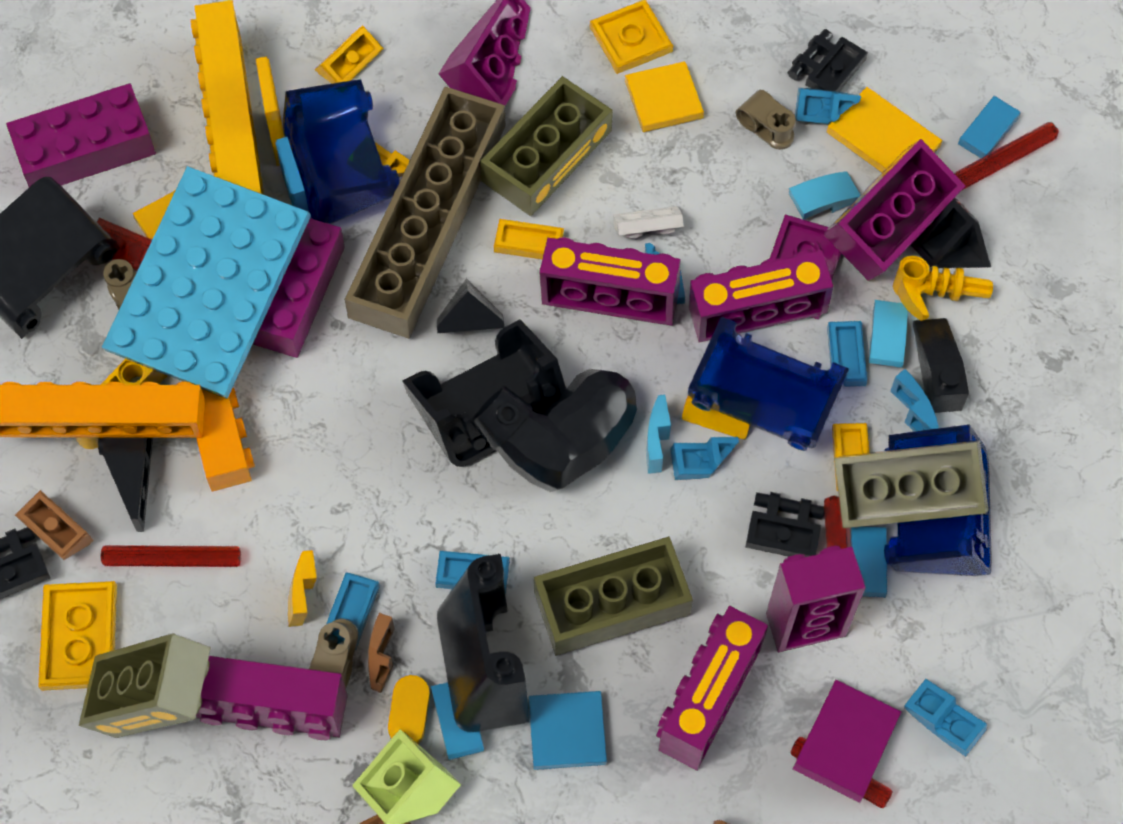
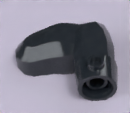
[470,369,637,492]

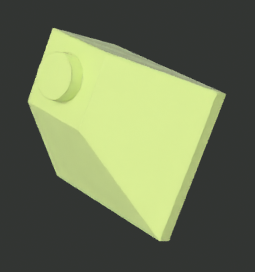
[352,729,461,824]

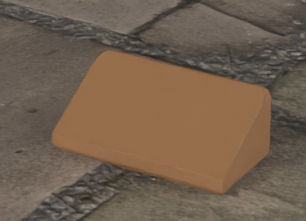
[15,490,94,560]

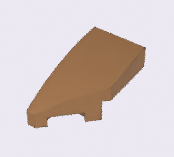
[368,612,395,693]

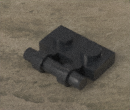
[787,29,868,92]
[745,492,825,557]
[0,527,51,599]

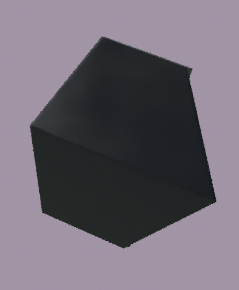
[911,198,991,268]
[437,278,505,333]

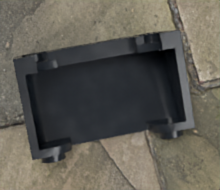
[0,177,121,339]
[402,319,566,467]
[437,553,529,732]

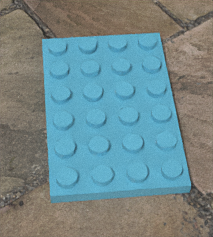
[102,166,311,399]

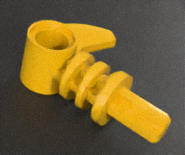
[893,256,993,321]

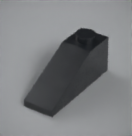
[913,318,969,413]
[98,438,153,532]

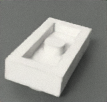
[613,206,684,238]

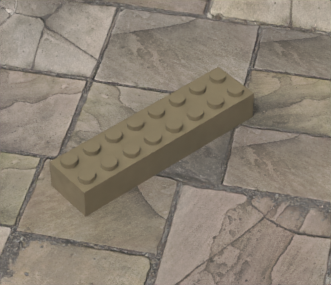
[344,86,505,339]

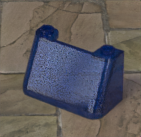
[283,79,399,224]
[688,317,849,451]
[884,424,992,576]

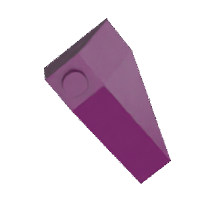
[438,0,531,106]

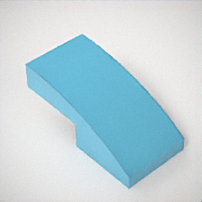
[789,171,860,220]
[869,300,908,367]
[646,394,671,474]

